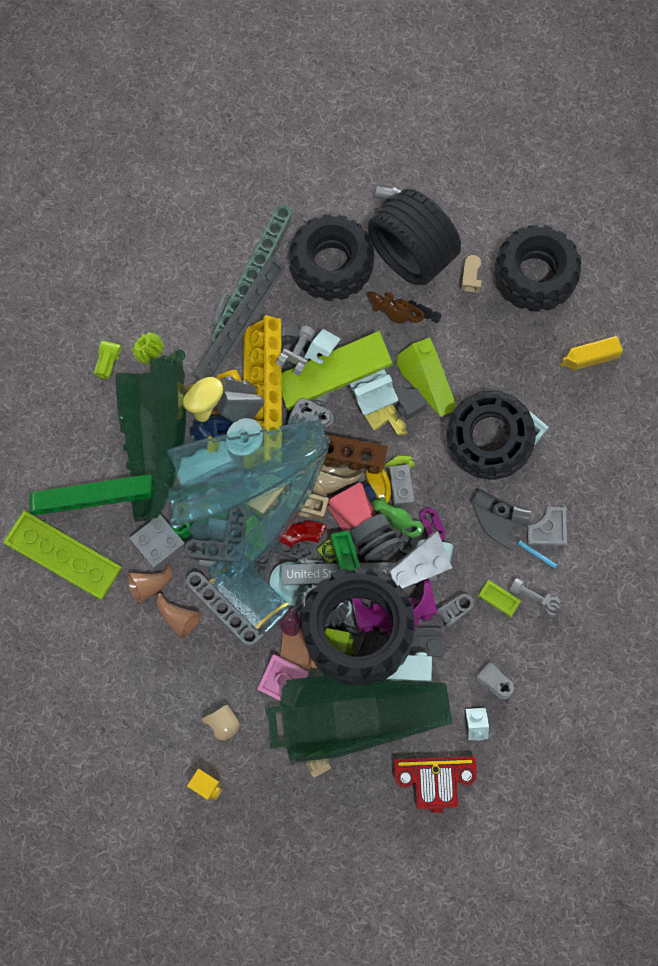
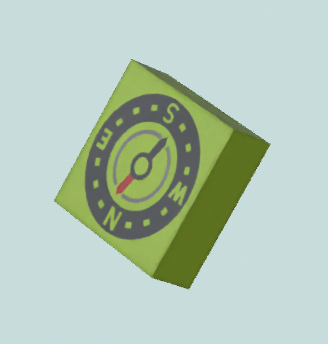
[317,539,336,564]

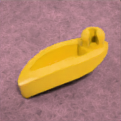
[366,469,391,503]

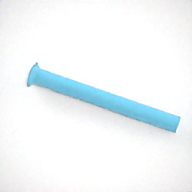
[518,541,558,569]

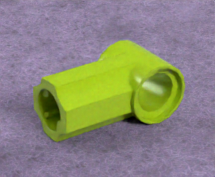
[94,340,121,379]

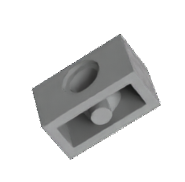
[389,464,414,508]

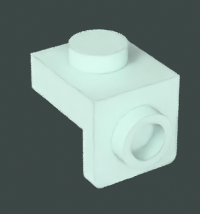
[466,708,489,741]

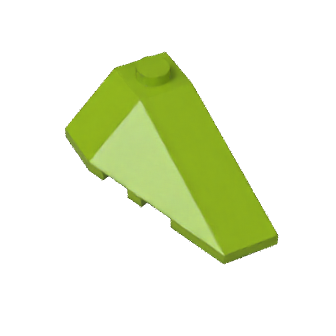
[397,338,457,417]

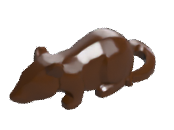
[368,291,424,324]

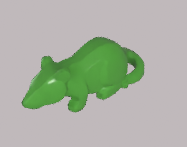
[370,498,423,538]

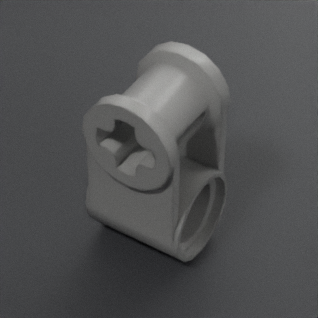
[437,594,474,628]
[476,662,514,699]

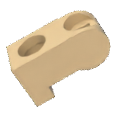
[461,255,481,293]

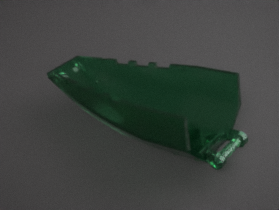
[115,349,186,522]
[265,675,452,765]

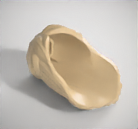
[307,464,363,497]

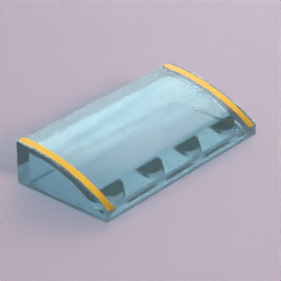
[210,559,291,634]

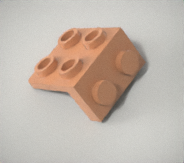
[280,628,319,672]

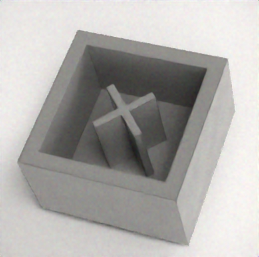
[129,514,185,572]

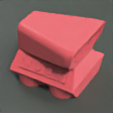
[328,483,377,533]

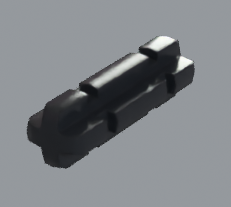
[408,300,442,323]

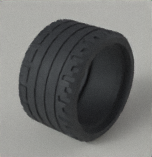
[368,189,461,285]

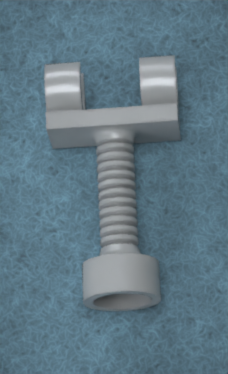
[276,326,315,376]
[510,578,560,617]

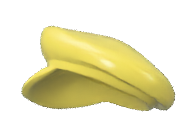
[183,377,223,422]

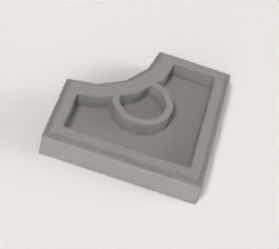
[527,507,567,546]

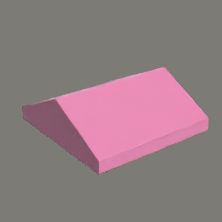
[258,654,309,707]

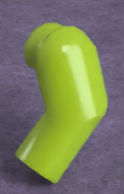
[385,455,415,470]

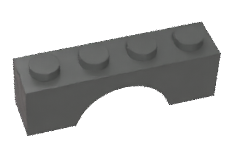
[384,343,427,420]

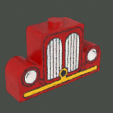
[394,757,477,813]

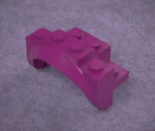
[352,578,437,637]

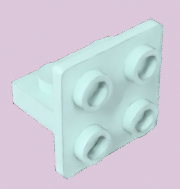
[349,370,398,416]

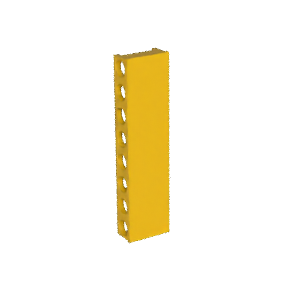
[243,315,282,472]

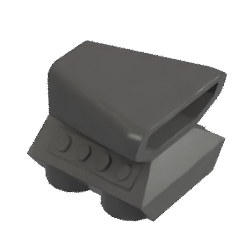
[213,376,264,422]

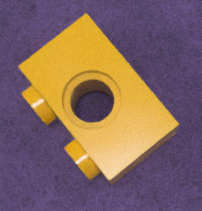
[187,768,222,802]

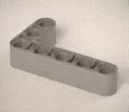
[186,572,287,648]

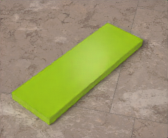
[281,331,393,410]
[3,511,122,601]

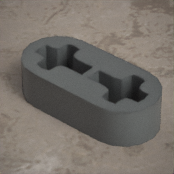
[398,520,424,555]

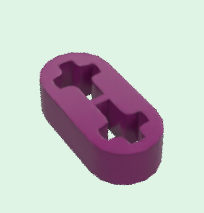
[420,508,445,541]

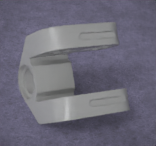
[286,399,335,438]

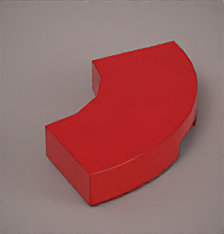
[275,521,327,548]

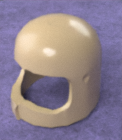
[201,705,240,741]

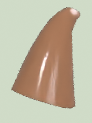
[128,563,173,603]
[156,593,201,639]

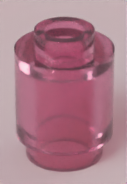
[280,607,302,636]

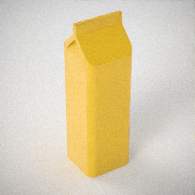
[560,336,623,370]

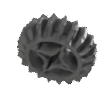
[295,582,349,631]

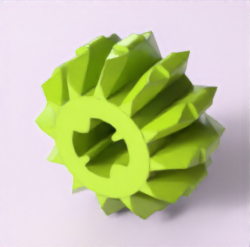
[131,332,164,365]

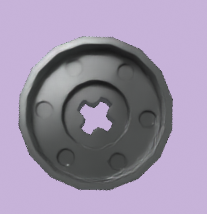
[350,514,401,563]

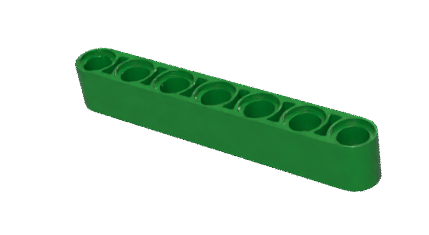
[29,474,159,515]

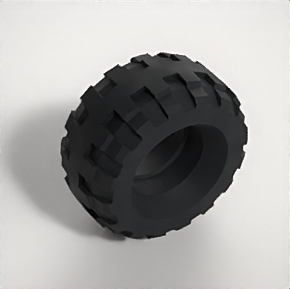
[289,214,375,301]
[494,225,582,312]
[447,390,536,480]

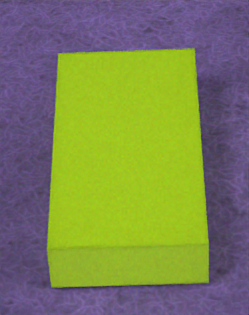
[478,580,521,618]

